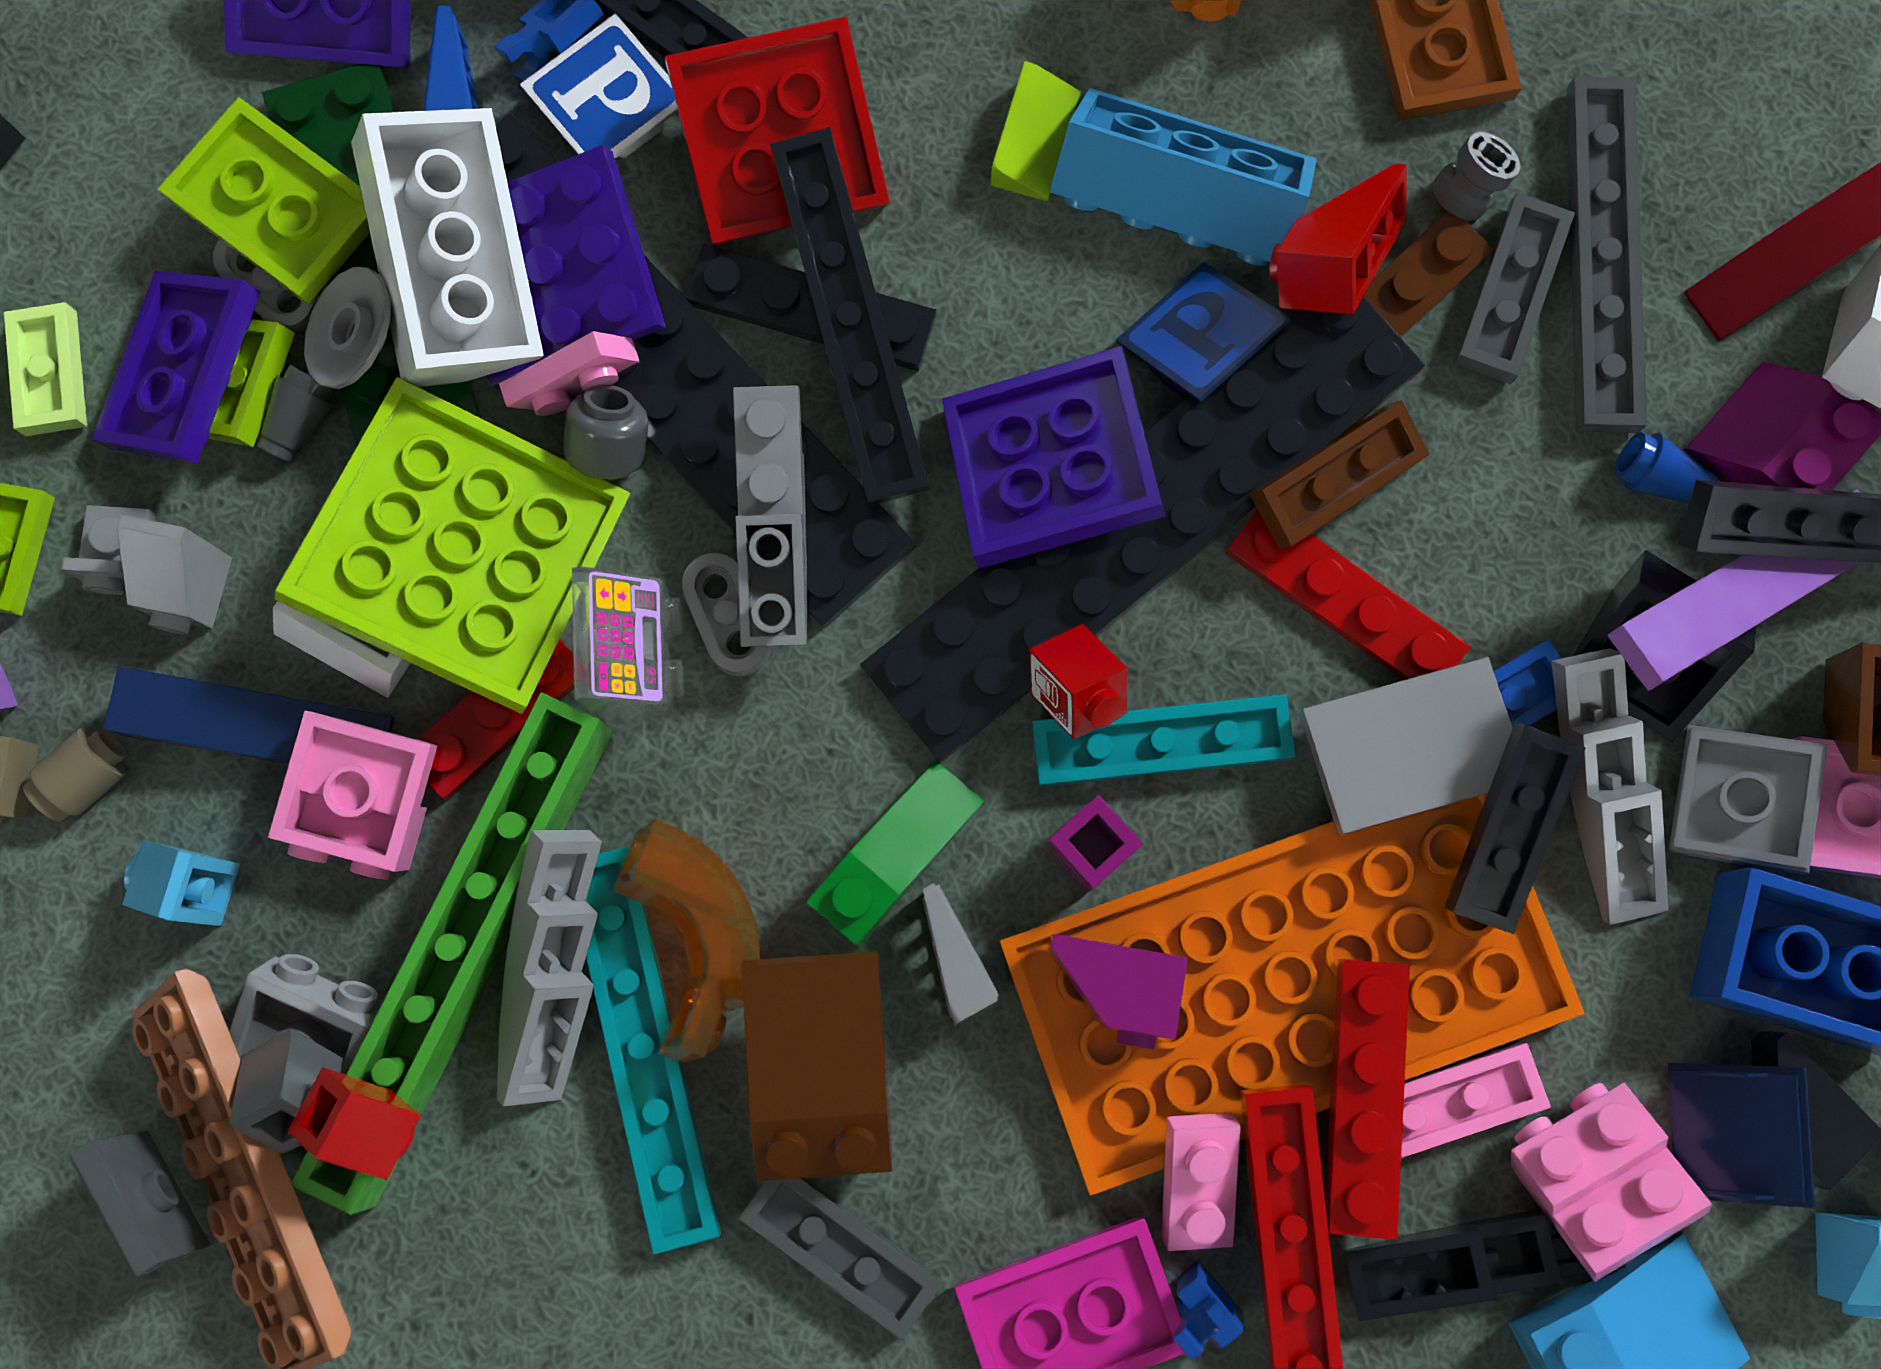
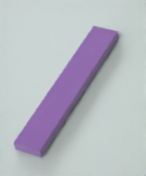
[1608,489,1860,691]

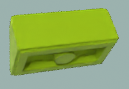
[990,61,1081,201]

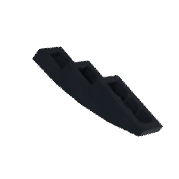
[1344,1208,1626,1321]

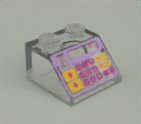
[572,567,684,718]

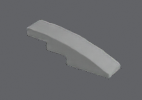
[1552,648,1669,925]
[497,830,602,1106]

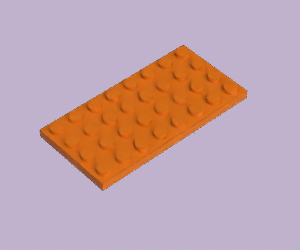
[999,794,1585,1196]

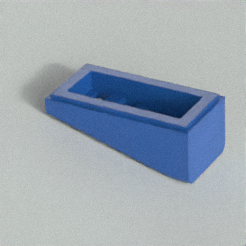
[423,5,479,111]

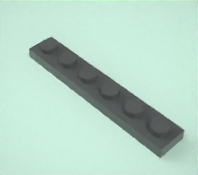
[1566,77,1647,433]

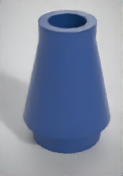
[1615,432,1718,504]

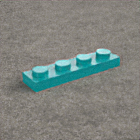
[1031,694,1296,787]

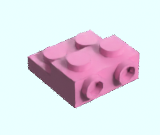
[268,711,438,880]
[1511,1083,1712,1282]

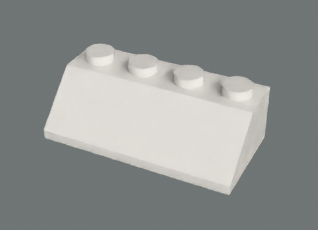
[351,108,544,387]

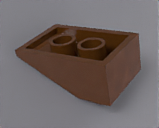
[742,951,892,1181]

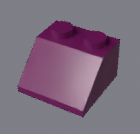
[1684,362,1881,490]

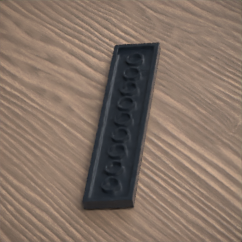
[495,113,916,629]
[860,296,1425,764]

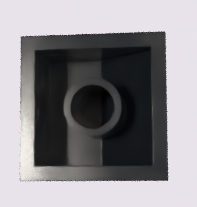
[1573,550,1756,742]

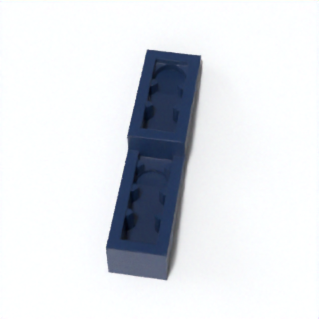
[103,666,395,764]

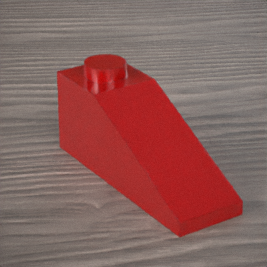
[1270,164,1407,314]

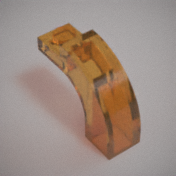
[613,819,760,1063]

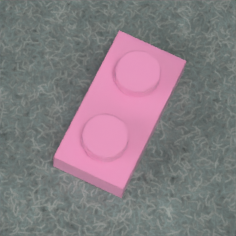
[499,331,640,416]
[1161,1113,1240,1251]

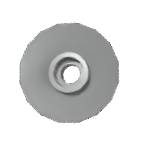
[304,267,391,389]

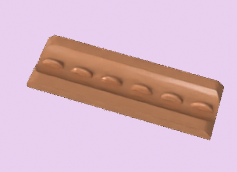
[132,969,351,1369]

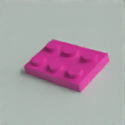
[954,1215,1185,1369]

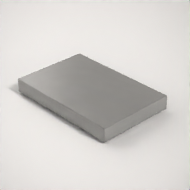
[1299,657,1513,836]

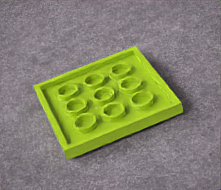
[275,377,631,714]

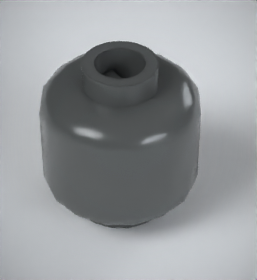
[563,385,648,482]

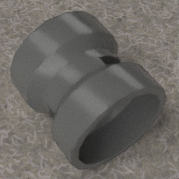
[1433,132,1521,221]

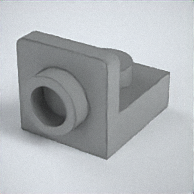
[60,505,156,595]

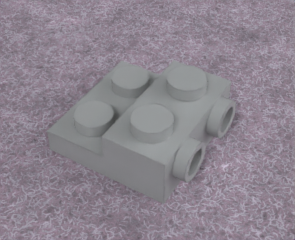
[229,954,382,1075]

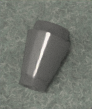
[256,365,336,462]

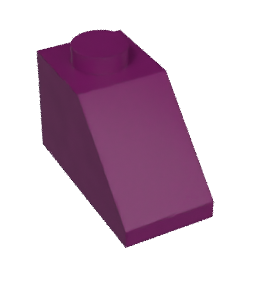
[1048,934,1188,1050]

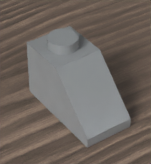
[117,514,232,635]

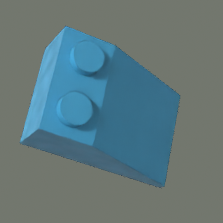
[1507,1232,1750,1369]

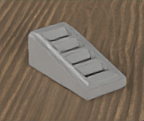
[922,883,999,1025]

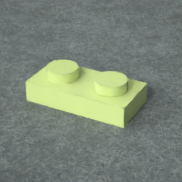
[4,302,87,436]

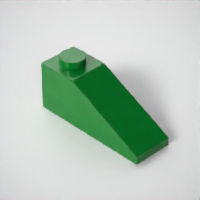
[806,760,984,948]

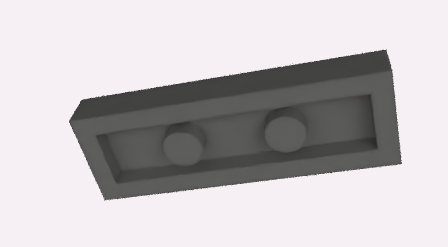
[1453,192,1575,384]
[739,1178,942,1341]

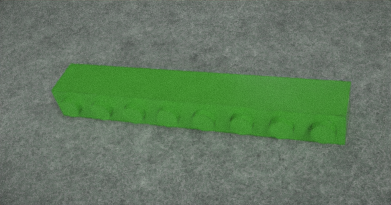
[291,692,613,1215]

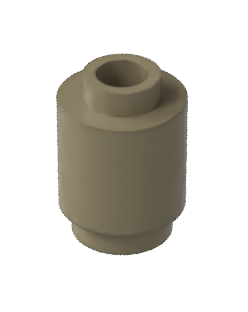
[23,728,128,822]

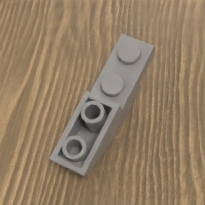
[733,385,807,647]

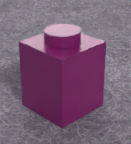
[1045,795,1143,893]

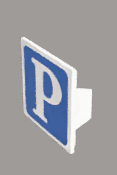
[520,14,678,159]

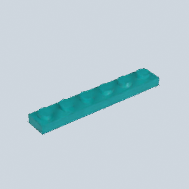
[586,846,722,1255]

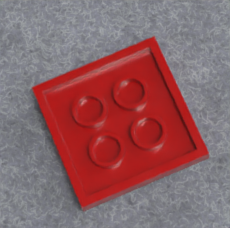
[665,16,890,246]

